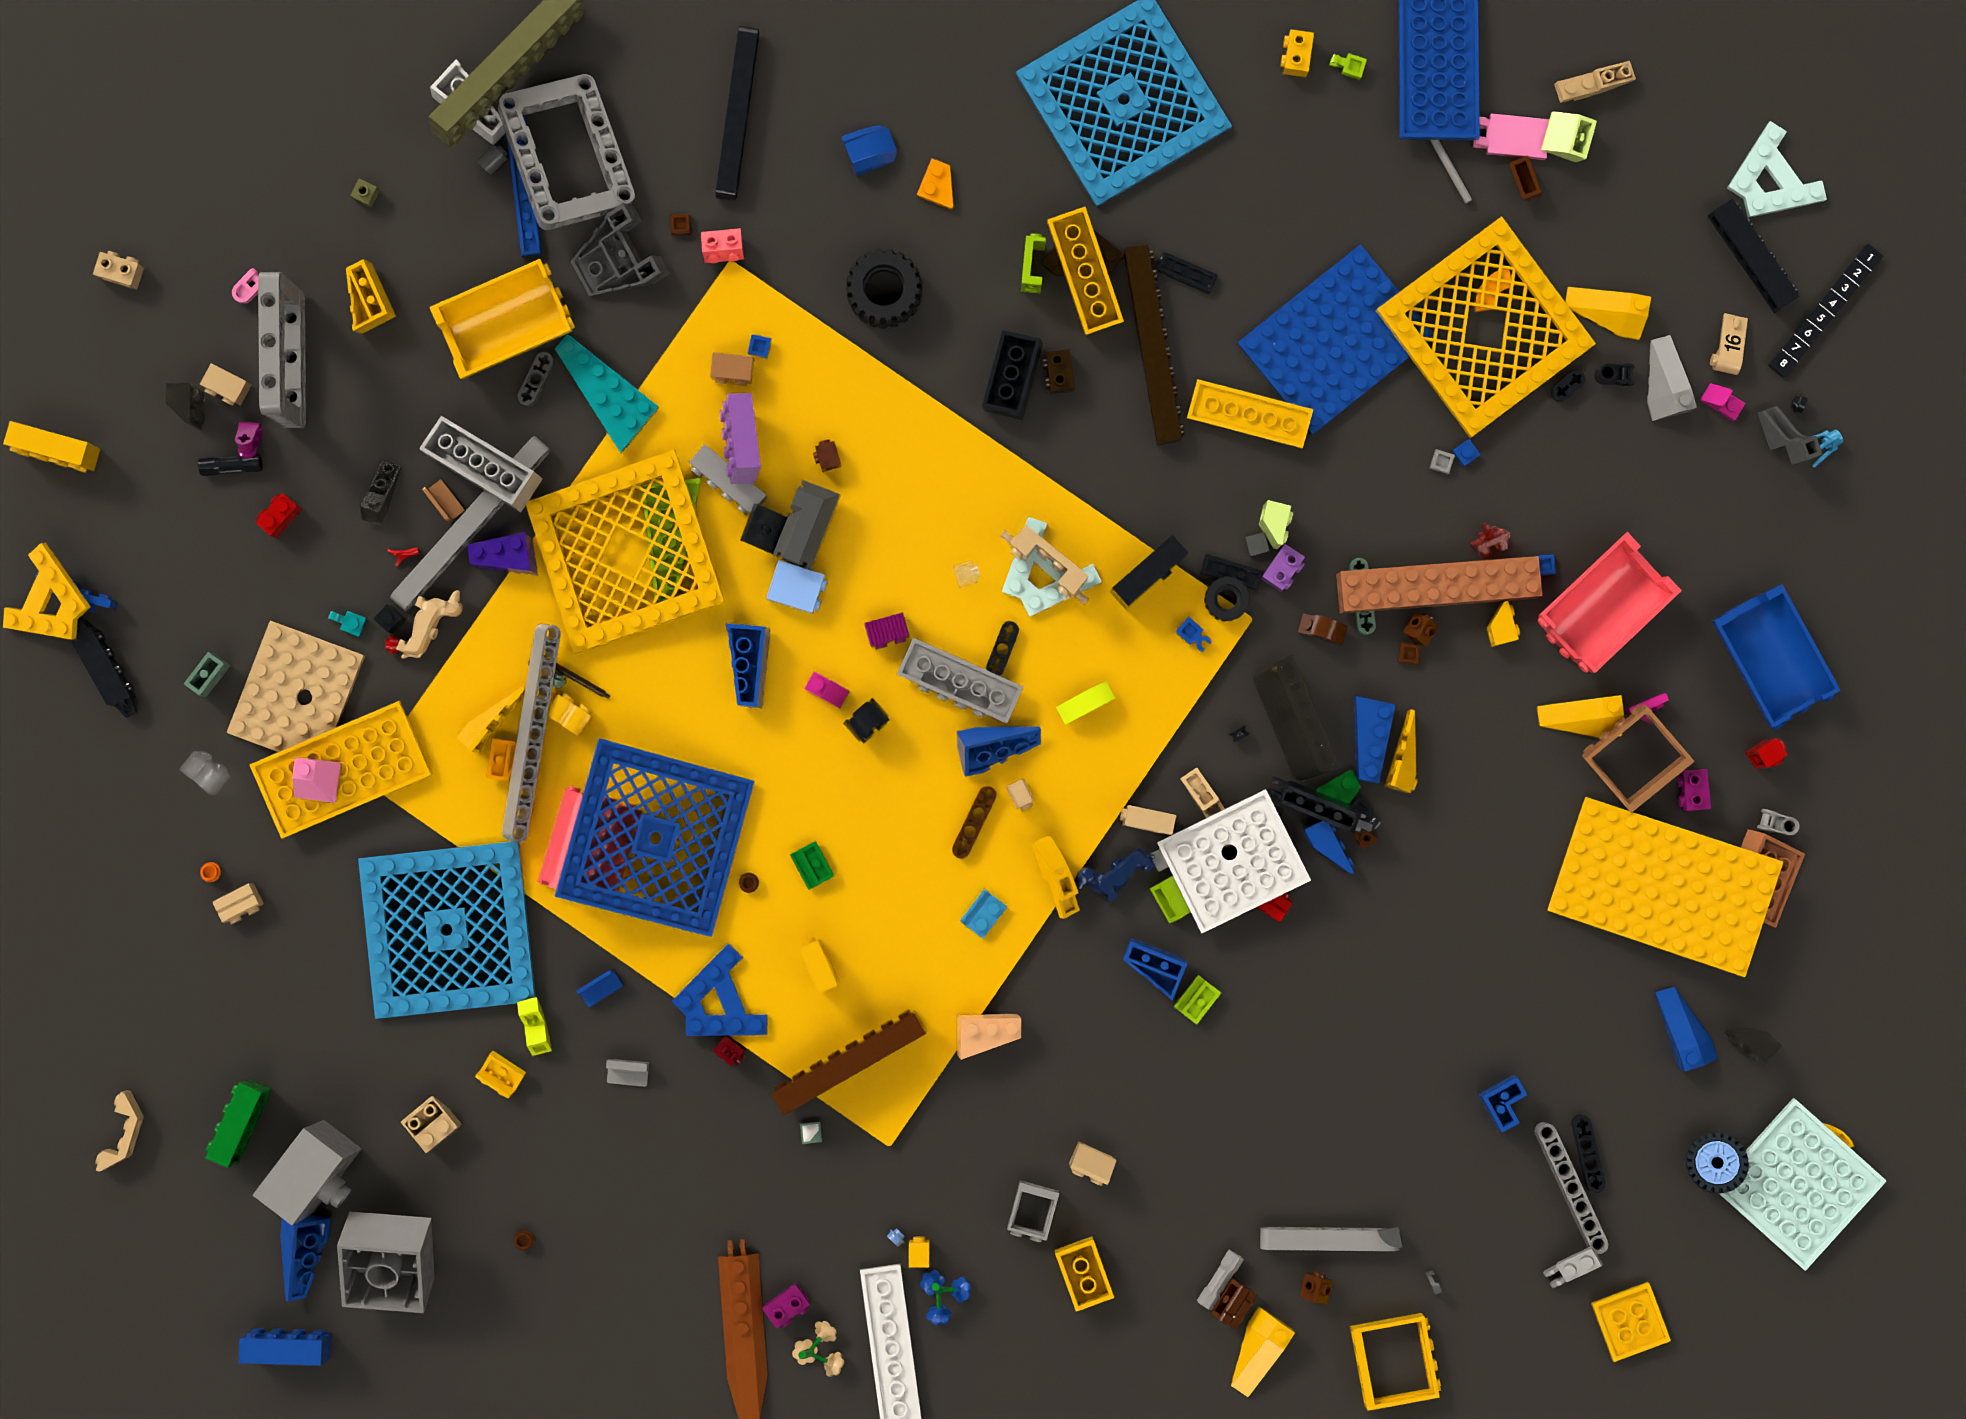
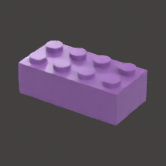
[719,393,761,484]

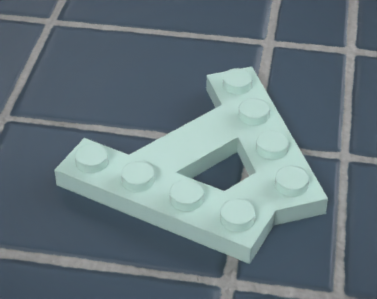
[1727,121,1827,218]
[1002,517,1101,617]

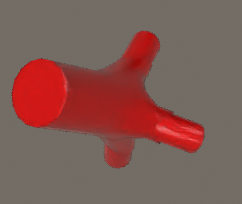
[387,547,419,567]

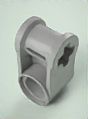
[1757,809,1799,836]

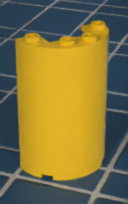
[430,259,575,380]

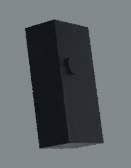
[982,330,1043,420]
[1110,535,1188,610]

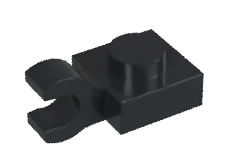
[1351,796,1381,830]

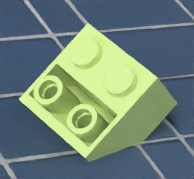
[1541,112,1597,162]
[1259,500,1293,549]

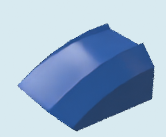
[841,125,897,177]

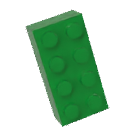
[205,1079,272,1168]

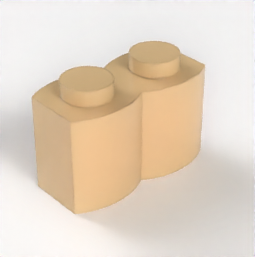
[1006,779,1035,811]

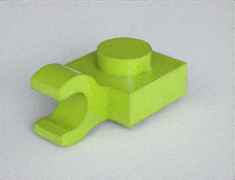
[1329,53,1367,80]

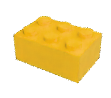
[1054,1236,1114,1312]

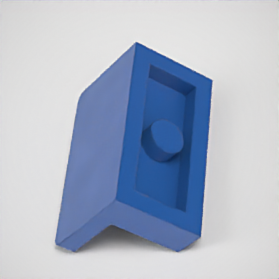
[576,969,624,1007]

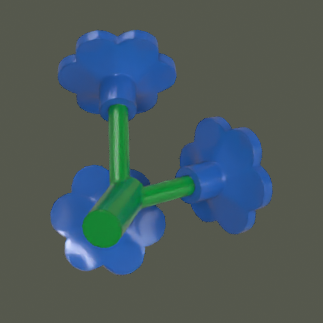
[920,1270,971,1326]

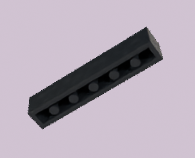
[1708,198,1800,314]

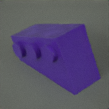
[467,532,538,576]

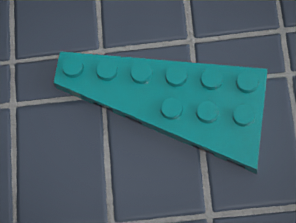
[555,334,659,454]

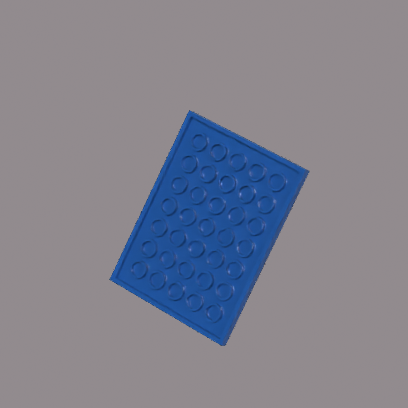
[1237,244,1434,435]

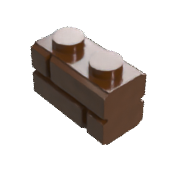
[1211,1278,1257,1329]

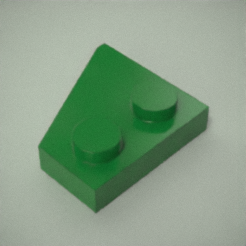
[1316,770,1361,804]

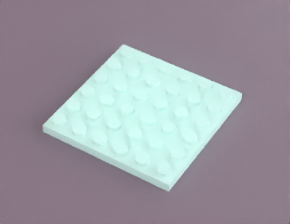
[1720,1098,1886,1271]

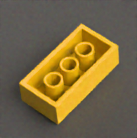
[3,421,101,473]

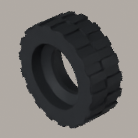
[1204,576,1250,622]

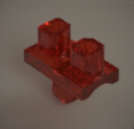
[1470,523,1511,559]

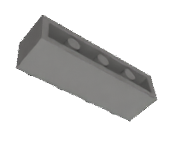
[689,444,768,515]

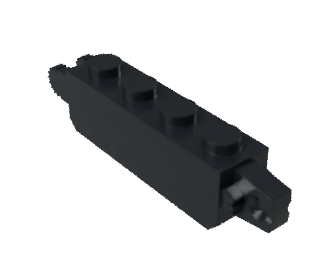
[71,618,138,718]
[1267,777,1375,832]

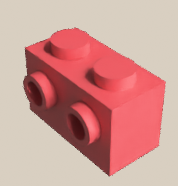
[701,228,744,264]

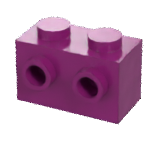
[1676,769,1711,811]
[762,1282,811,1329]

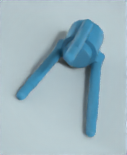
[1810,430,1843,467]

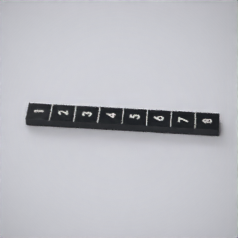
[1768,244,1883,378]

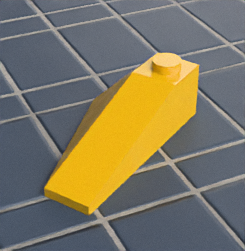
[457,686,525,753]
[1231,1306,1295,1397]

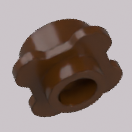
[1354,830,1378,850]

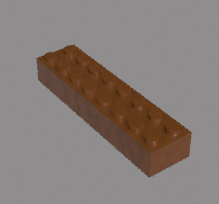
[772,1009,927,1116]

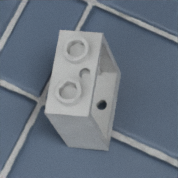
[1007,1180,1059,1242]

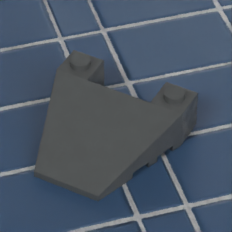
[571,203,670,296]

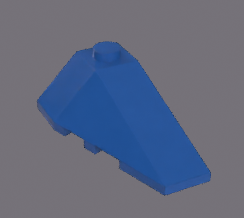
[1654,986,1718,1071]
[280,1215,331,1302]

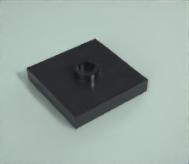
[740,503,788,555]

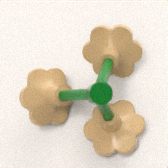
[792,1321,844,1377]

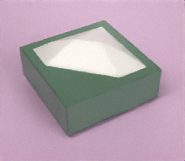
[800,1121,822,1144]

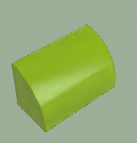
[1150,875,1191,924]

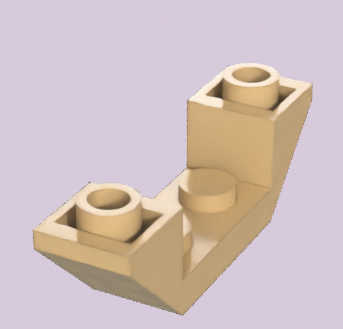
[96,1090,144,1172]

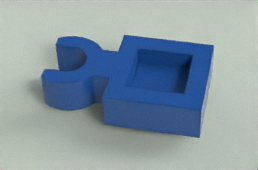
[1175,617,1212,652]

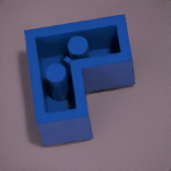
[1478,1075,1527,1132]

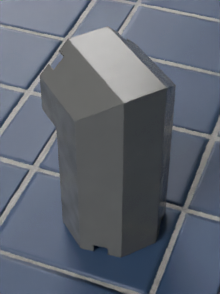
[773,480,841,571]

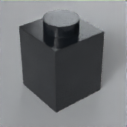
[373,604,406,634]

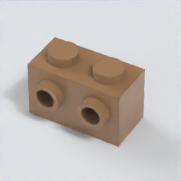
[710,353,754,386]

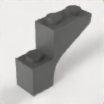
[1757,406,1822,464]

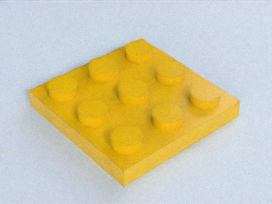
[1591,1282,1671,1362]

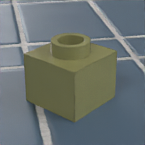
[350,178,380,208]

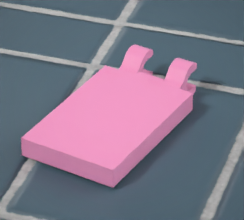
[1473,114,1549,160]

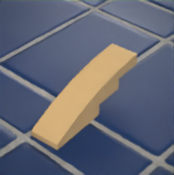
[1180,768,1231,847]

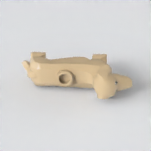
[396,590,463,659]

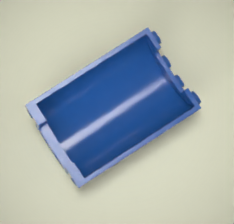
[1711,584,1841,730]

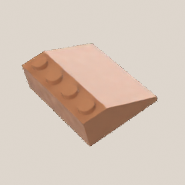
[1741,829,1805,928]

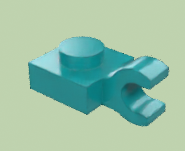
[328,611,367,637]

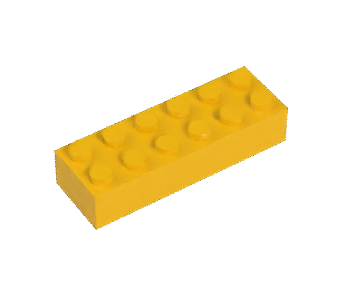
[1047,207,1124,335]

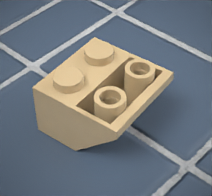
[401,1095,462,1153]
[1069,1141,1116,1186]

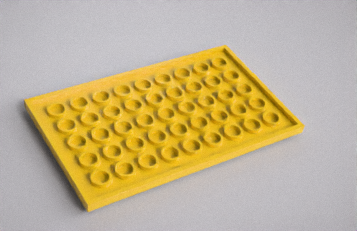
[1547,797,1783,977]

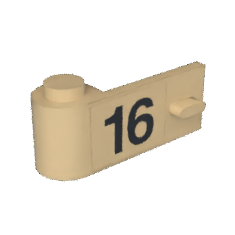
[1710,313,1748,375]

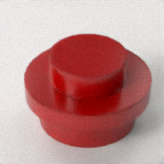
[385,635,398,655]

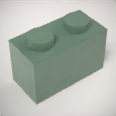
[184,652,231,697]

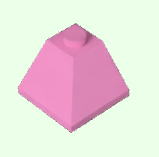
[293,757,341,803]

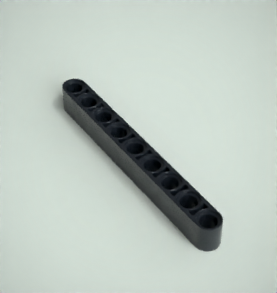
[716,26,759,201]

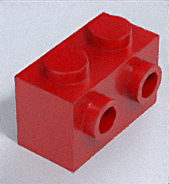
[255,493,303,538]
[1745,738,1788,769]

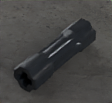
[198,454,263,476]

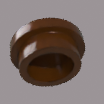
[739,873,759,893]
[514,1230,534,1251]

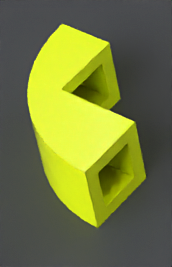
[1056,681,1115,725]
[517,997,552,1056]

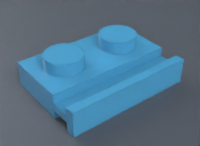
[960,889,1007,938]

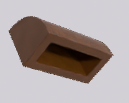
[1509,156,1542,201]

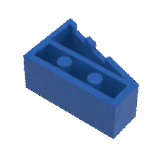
[1123,937,1187,1001]

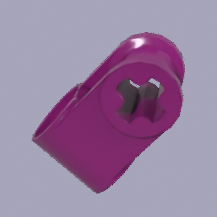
[235,422,263,459]

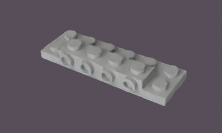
[897,638,1023,724]

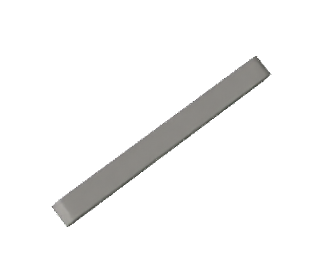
[390,436,550,611]
[502,624,561,843]

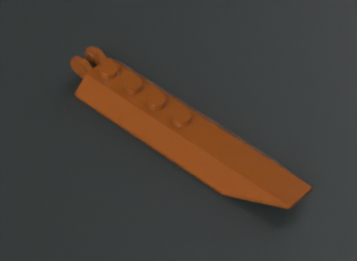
[718,1239,768,1419]

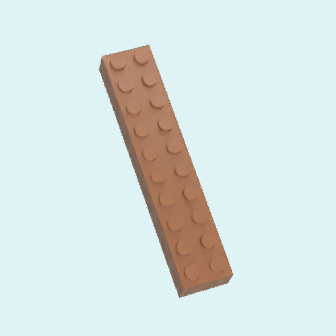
[1336,556,1542,614]

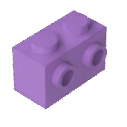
[1261,544,1305,592]

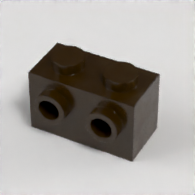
[1042,349,1075,395]

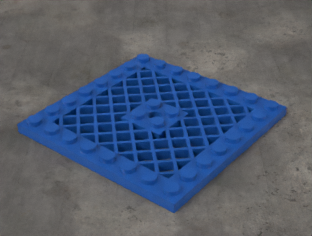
[554,738,754,937]

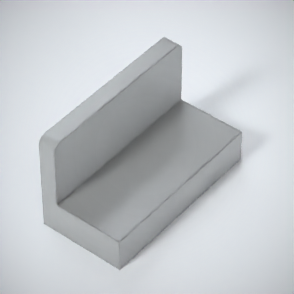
[606,1059,650,1087]

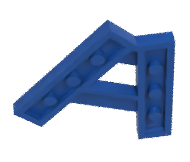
[671,943,767,1036]

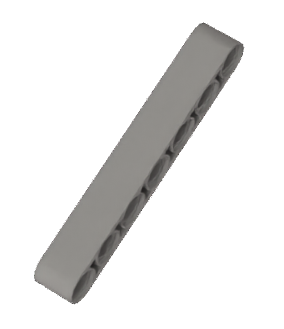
[1534,1122,1609,1254]
[1260,1227,1400,1251]

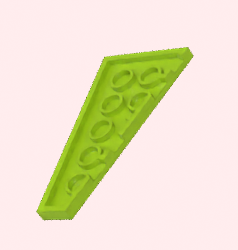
[641,478,701,603]

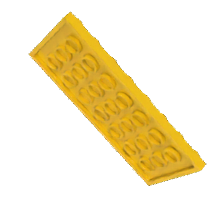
[250,701,432,839]

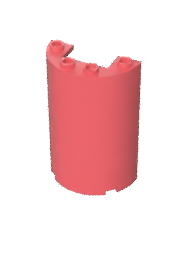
[1537,532,1682,673]

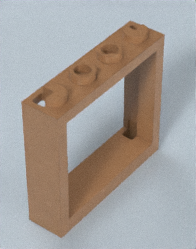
[1582,704,1695,813]

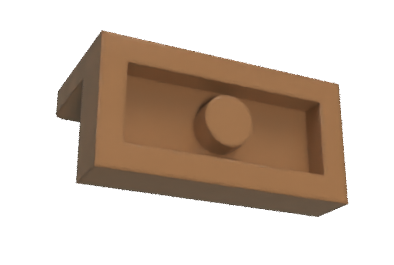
[422,479,466,523]

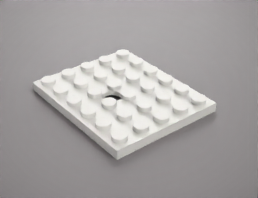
[1157,789,1311,933]

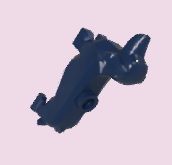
[1075,848,1156,903]

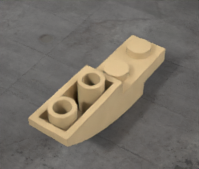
[1554,61,1636,103]

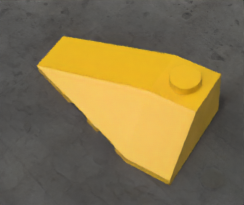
[1565,287,1651,340]
[1537,695,1624,738]
[1384,709,1418,794]

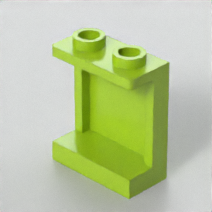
[1021,234,1046,293]

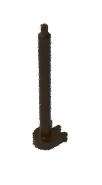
[528,655,610,699]

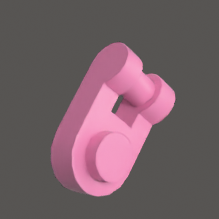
[232,268,259,304]

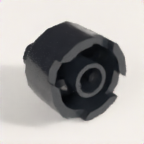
[843,698,890,744]

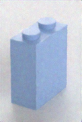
[766,560,828,614]

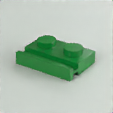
[790,841,835,890]

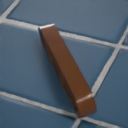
[952,786,996,859]

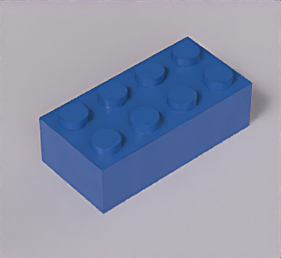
[239,1328,332,1366]

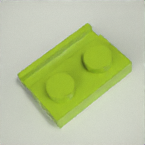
[1173,975,1221,1025]

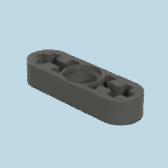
[517,352,555,407]

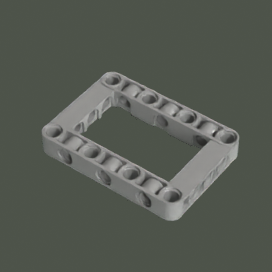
[498,74,635,230]
[258,272,306,428]

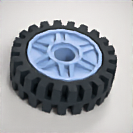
[1686,1133,1749,1194]

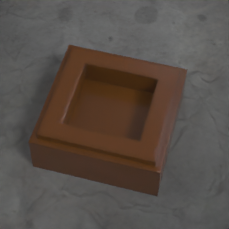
[670,214,691,236]
[1398,642,1421,665]

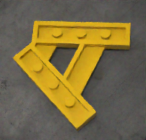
[3,543,91,640]

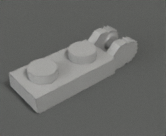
[1543,1246,1603,1288]

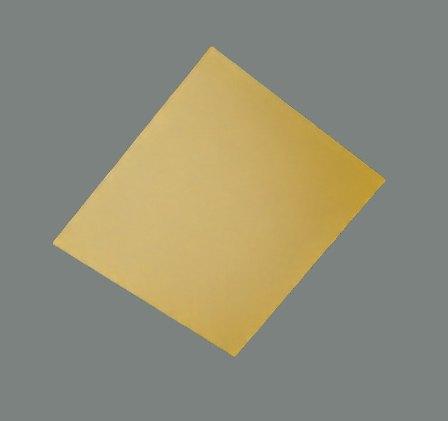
[384,261,1252,1146]

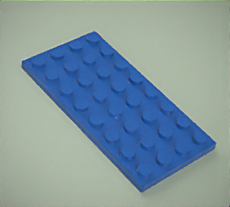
[1398,0,1480,140]

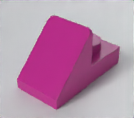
[1699,383,1746,421]
[805,671,849,709]
[1625,693,1669,724]

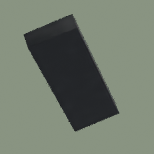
[1156,252,1218,294]
[1200,554,1263,591]

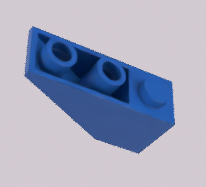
[1303,820,1354,874]

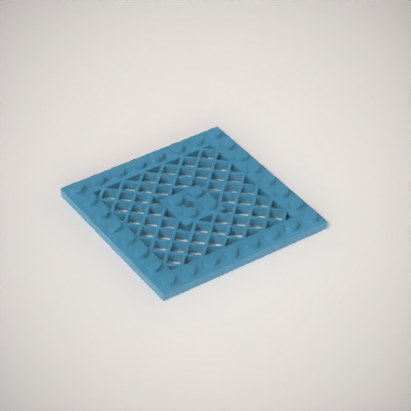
[1016,0,1232,208]
[358,841,536,1019]

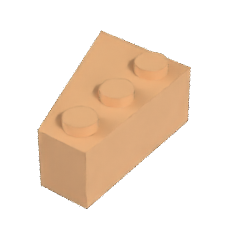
[957,1014,1021,1060]

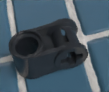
[1594,363,1635,386]

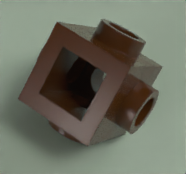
[1403,612,1439,647]
[1300,1271,1333,1304]

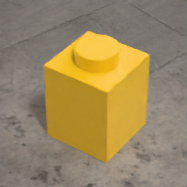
[909,1236,929,1267]

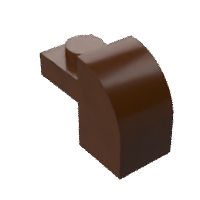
[1298,613,1348,645]

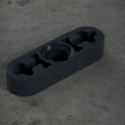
[986,621,1019,676]

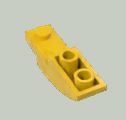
[1032,836,1080,919]

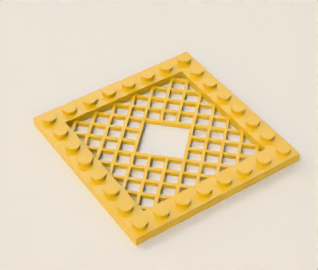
[1375,216,1596,438]
[526,450,725,654]

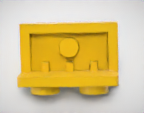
[475,1051,527,1098]

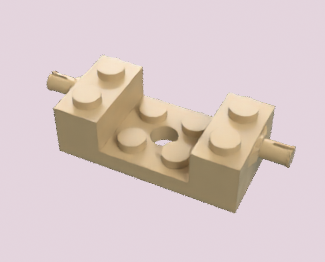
[1000,525,1089,605]

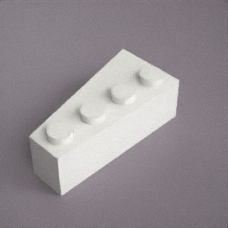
[430,59,505,145]

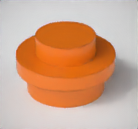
[200,862,221,882]

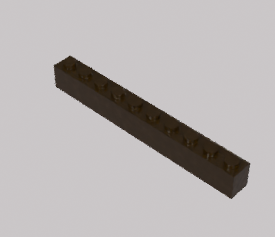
[1124,244,1184,445]

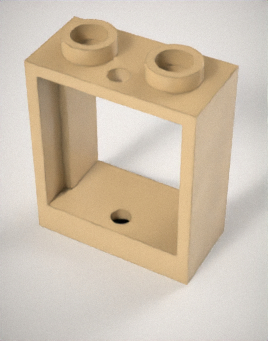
[1120,805,1176,835]

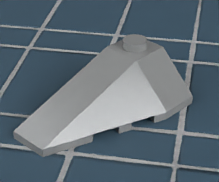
[1647,335,1697,421]

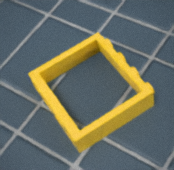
[1350,1313,1441,1411]

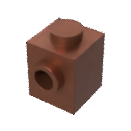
[813,439,842,472]

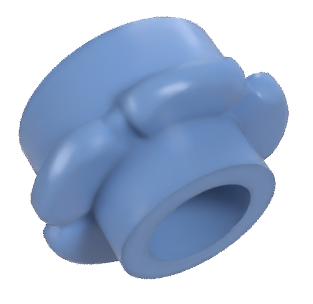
[887,1228,905,1247]

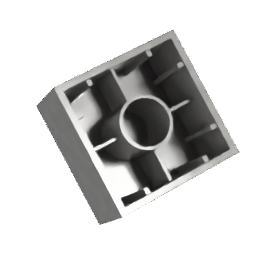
[253,1120,362,1225]
[337,1211,435,1313]

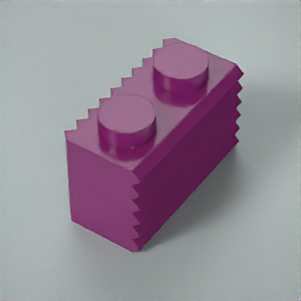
[864,612,910,650]

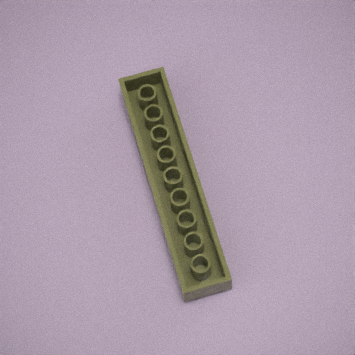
[429,0,584,148]

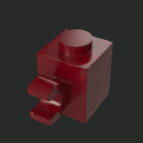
[712,1035,745,1067]

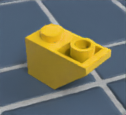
[1487,601,1520,647]

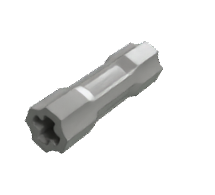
[1197,1249,1244,1311]

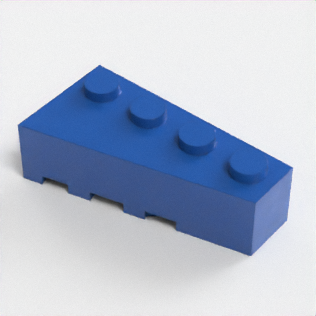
[1353,696,1395,784]

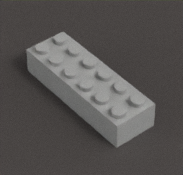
[419,416,542,512]

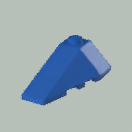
[957,726,1041,777]

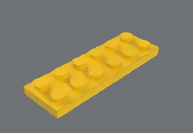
[1187,379,1313,449]

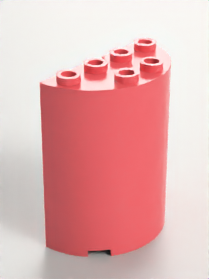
[537,786,642,891]

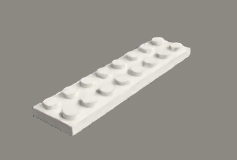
[860,1264,922,1419]

